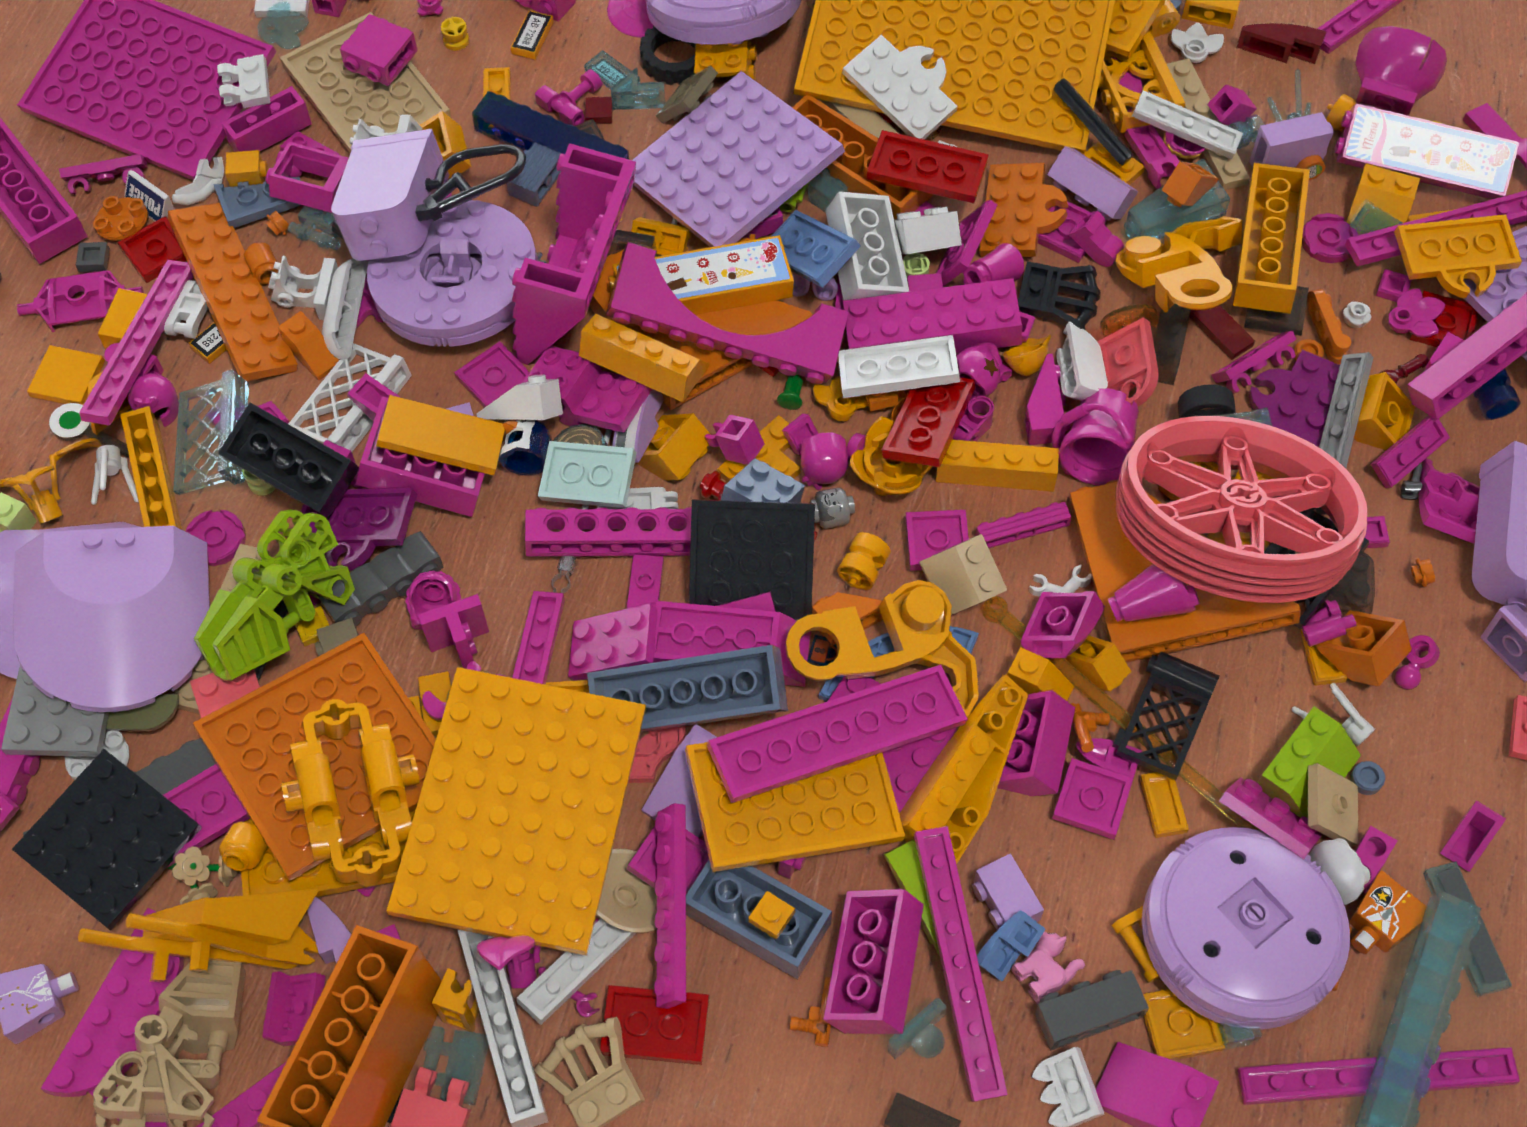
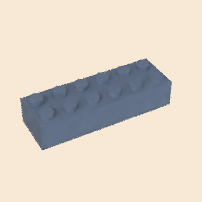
[587,645,788,733]

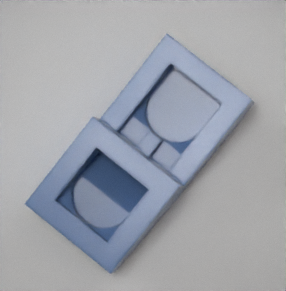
[977,910,1046,981]

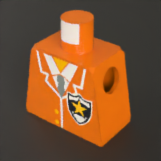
[1349,870,1433,954]

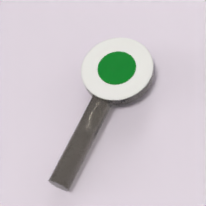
[49,403,129,457]

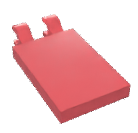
[390,1067,471,1127]

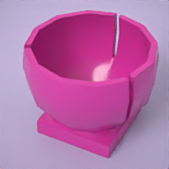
[1355,26,1447,116]

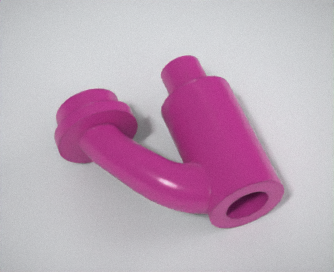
[1302,600,1356,647]

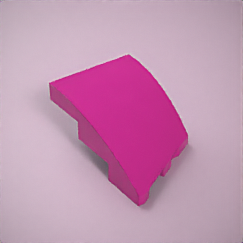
[1419,458,1480,544]

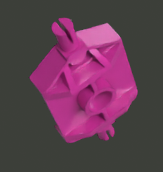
[17,270,144,332]

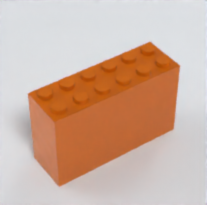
[257,925,442,1127]

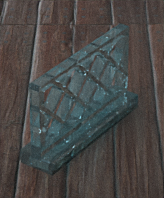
[173,369,249,495]

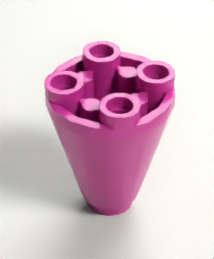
[1108,564,1200,621]

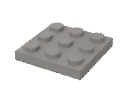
[1,666,109,757]

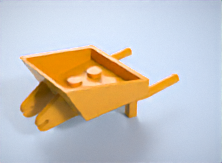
[78,889,319,982]

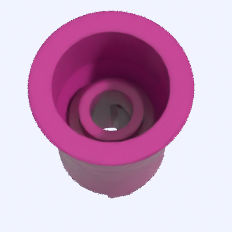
[963,243,1024,284]

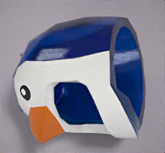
[498,420,552,475]

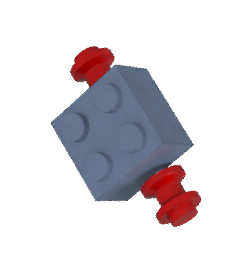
[700,458,818,542]

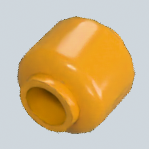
[219,821,268,871]

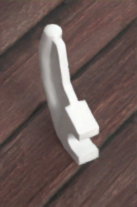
[172,157,224,206]

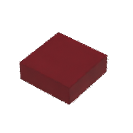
[585,97,613,124]

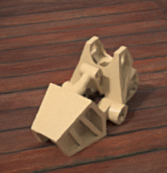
[93,960,245,1127]

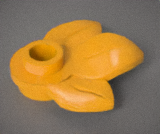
[813,376,868,421]

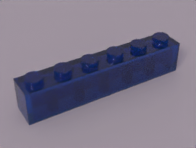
[472,91,629,160]

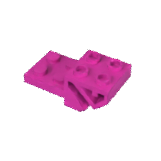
[523,346,652,433]

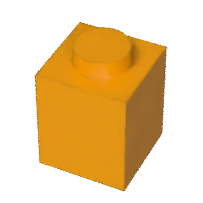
[225,150,269,187]

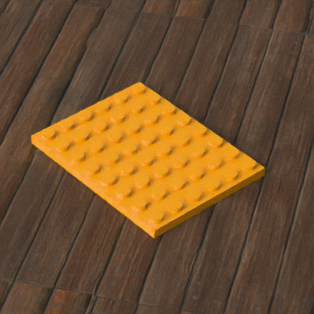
[386,667,646,956]

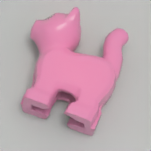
[1011,931,1085,1004]

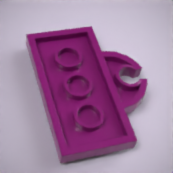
[1249,349,1340,447]
[301,488,417,571]

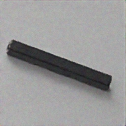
[1054,78,1133,165]

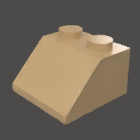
[919,534,1007,615]

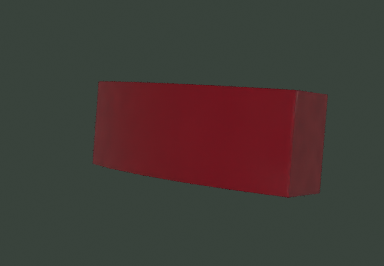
[1236,23,1327,64]

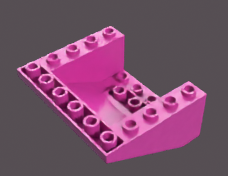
[512,143,636,365]

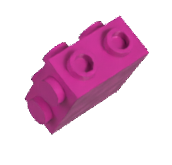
[340,14,418,86]

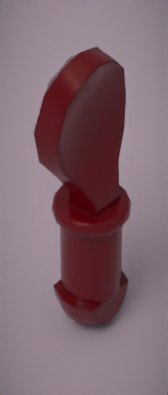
[1380,354,1429,383]

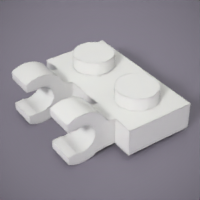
[217,54,270,108]

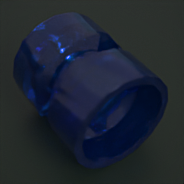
[1473,368,1521,420]

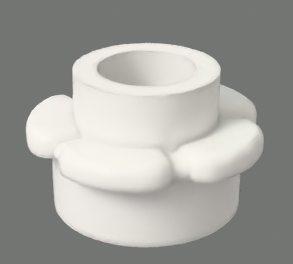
[1343,302,1372,328]

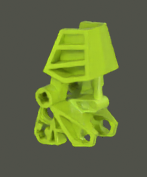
[194,509,355,680]

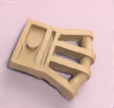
[534,1017,645,1127]

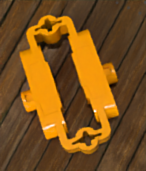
[281,699,420,886]

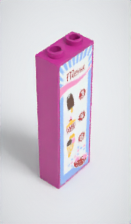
[1334,104,1520,199]

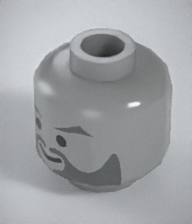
[810,488,855,529]

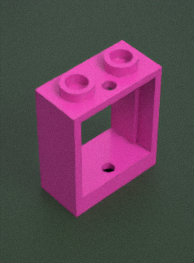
[266,142,349,213]

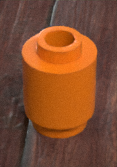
[244,243,278,284]

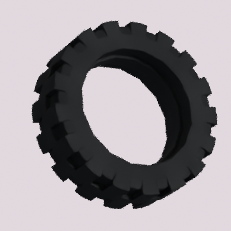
[640,25,696,85]

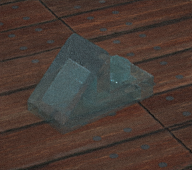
[611,68,666,110]

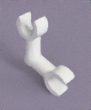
[1029,565,1092,596]

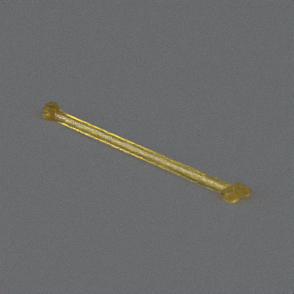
[983,596,1260,830]

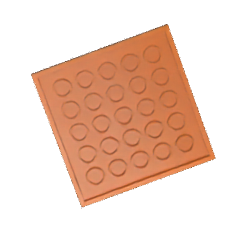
[193,633,436,881]

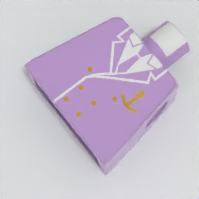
[0,964,79,1044]

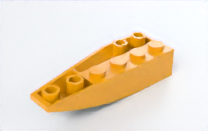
[899,674,1029,864]

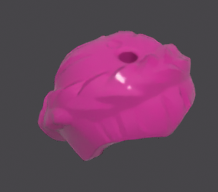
[405,571,461,630]

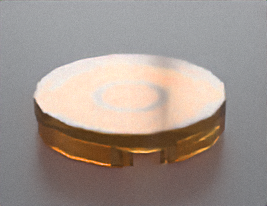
[1100,304,1158,338]

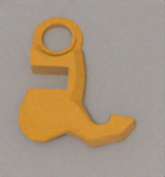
[1116,216,1243,313]
[785,580,979,717]

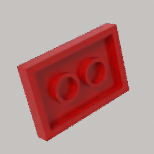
[600,985,710,1065]

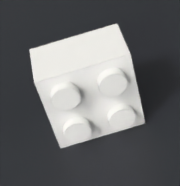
[894,207,962,254]

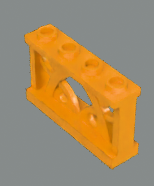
[1098,31,1185,133]

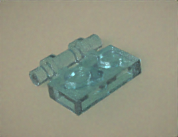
[288,206,341,250]
[423,1026,489,1106]

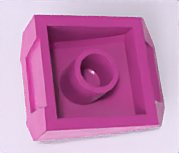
[1021,591,1105,658]

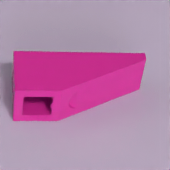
[1024,354,1070,445]

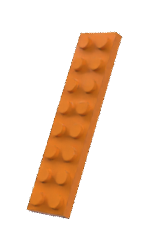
[168,203,298,382]

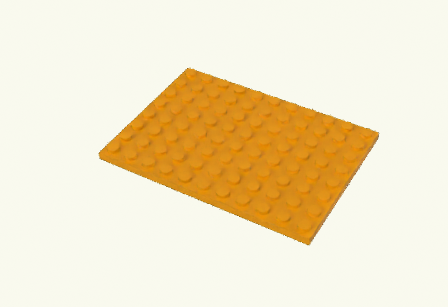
[794,0,1115,155]

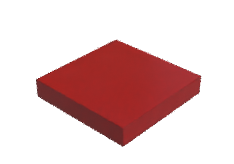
[117,216,187,284]
[1410,291,1478,348]

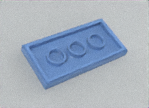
[771,210,861,288]

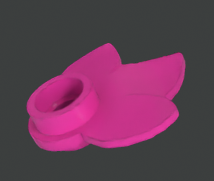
[1388,289,1445,337]

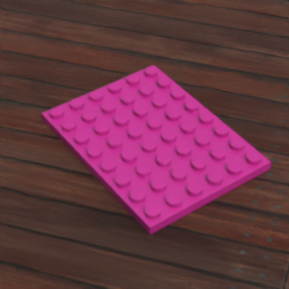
[17,0,276,180]

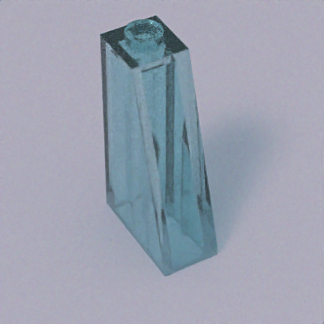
[1124,159,1230,240]

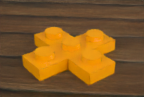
[717,415,801,482]

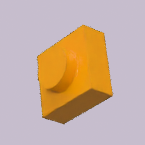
[748,891,795,940]

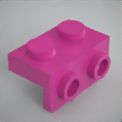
[262,971,326,1046]

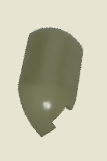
[106,694,179,731]

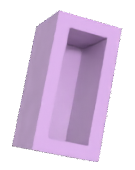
[972,853,1044,930]

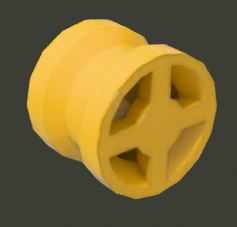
[441,17,469,51]

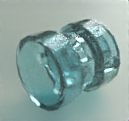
[1229,115,1264,149]

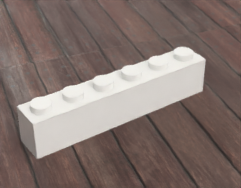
[458,929,549,1127]

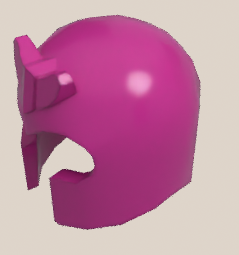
[128,373,180,427]
[801,432,848,490]

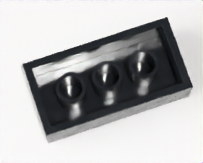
[218,402,359,519]

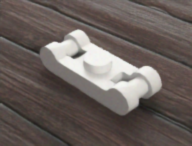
[164,280,208,339]

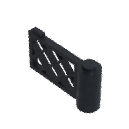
[1112,651,1220,780]

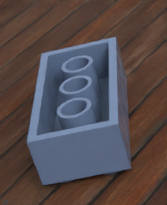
[686,860,832,979]

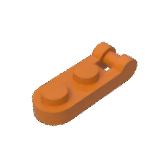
[1307,289,1352,364]

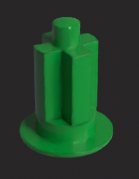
[777,375,803,410]

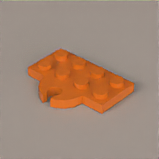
[979,163,1068,258]

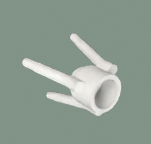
[91,445,139,505]
[1292,683,1375,746]

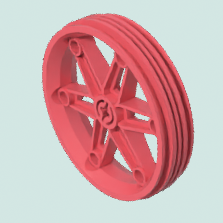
[1116,416,1367,603]

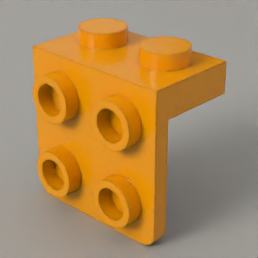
[694,39,757,81]

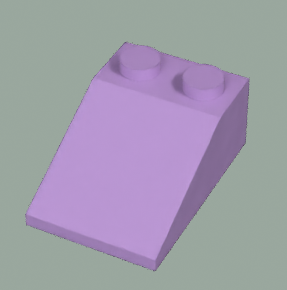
[641,724,717,838]

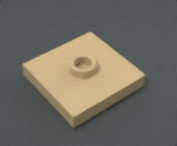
[1308,763,1358,847]

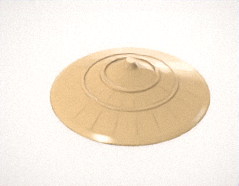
[597,849,657,933]

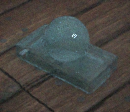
[887,998,947,1060]

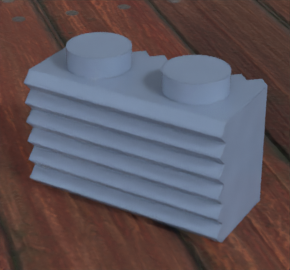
[506,142,561,207]

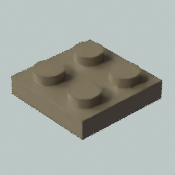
[656,66,718,123]

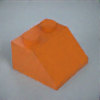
[1317,610,1412,687]

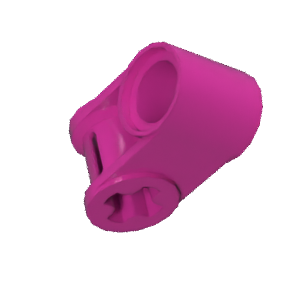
[952,396,994,442]

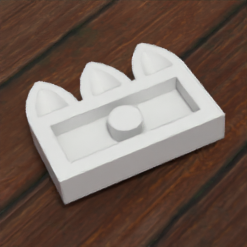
[1032,1047,1104,1127]

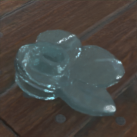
[257,2,309,49]

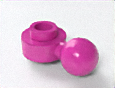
[1395,635,1440,690]

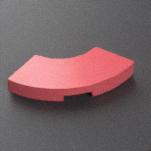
[628,726,686,783]

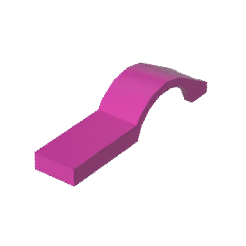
[1463,103,1527,170]

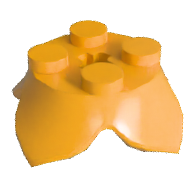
[850,416,932,496]

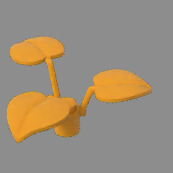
[0,438,102,524]

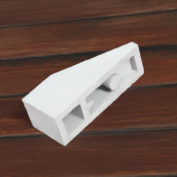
[477,374,563,420]

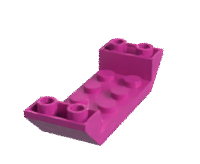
[648,601,811,687]

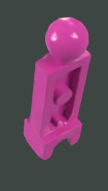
[1125,109,1180,189]

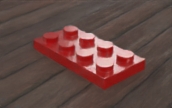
[867,130,989,204]
[882,377,975,467]

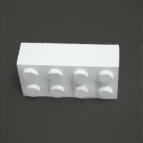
[825,192,910,300]

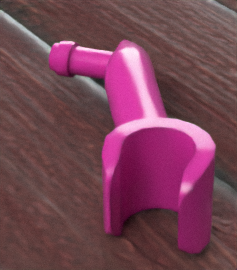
[538,966,600,1017]

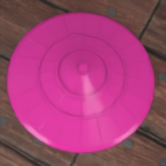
[607,0,653,38]

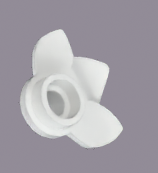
[1171,22,1224,63]

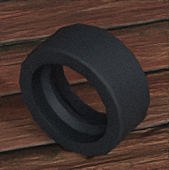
[1178,385,1236,418]

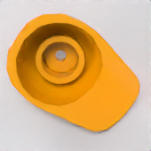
[1003,334,1051,376]

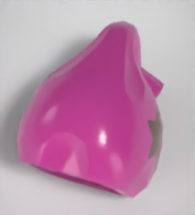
[956,342,1012,399]

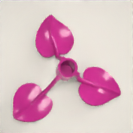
[477,918,599,988]

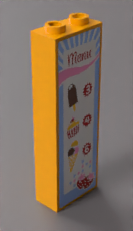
[609,235,794,327]

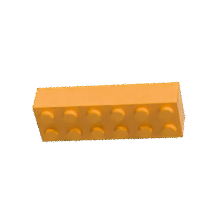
[1233,163,1310,314]

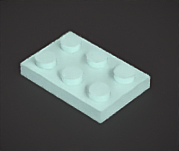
[538,441,637,508]

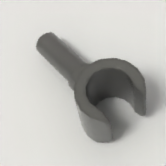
[1401,464,1423,499]

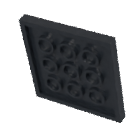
[689,499,815,620]
[12,749,202,931]

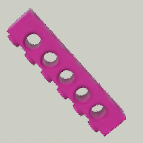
[525,507,692,556]

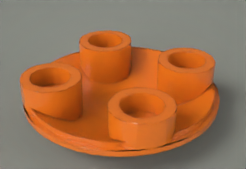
[93,196,148,240]

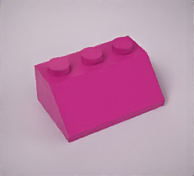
[997,690,1075,796]

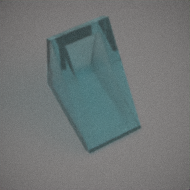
[1349,199,1402,234]

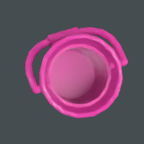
[1052,388,1139,486]

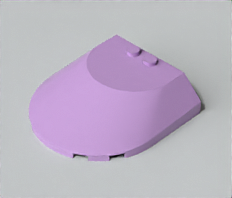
[13,526,210,712]

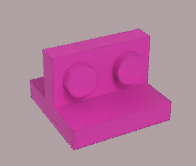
[418,594,489,669]

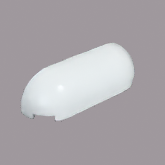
[322,259,369,359]
[1056,321,1108,400]

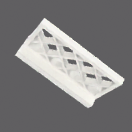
[289,343,412,452]

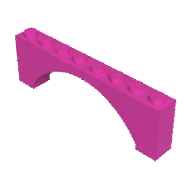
[606,242,848,384]

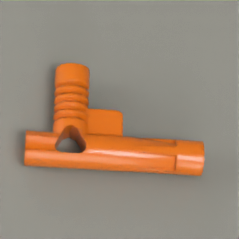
[1071,703,1110,753]
[789,977,831,1047]

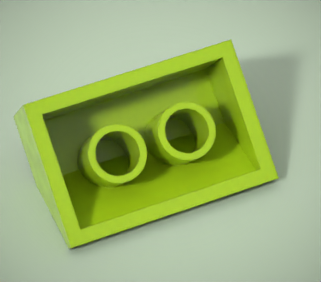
[1258,706,1361,818]

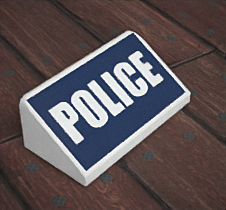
[125,170,174,221]

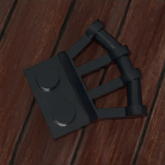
[1018,261,1101,330]

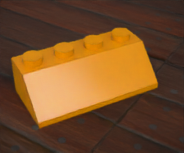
[579,313,709,402]

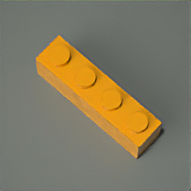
[936,440,1059,492]

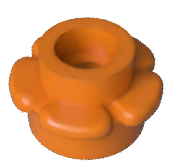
[266,210,291,235]
[1411,558,1435,587]

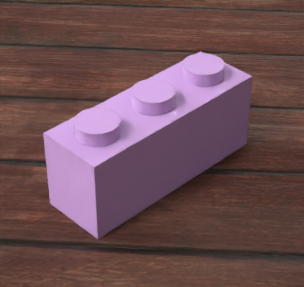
[1047,146,1139,221]

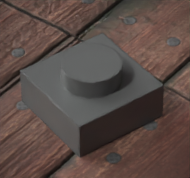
[76,242,110,272]

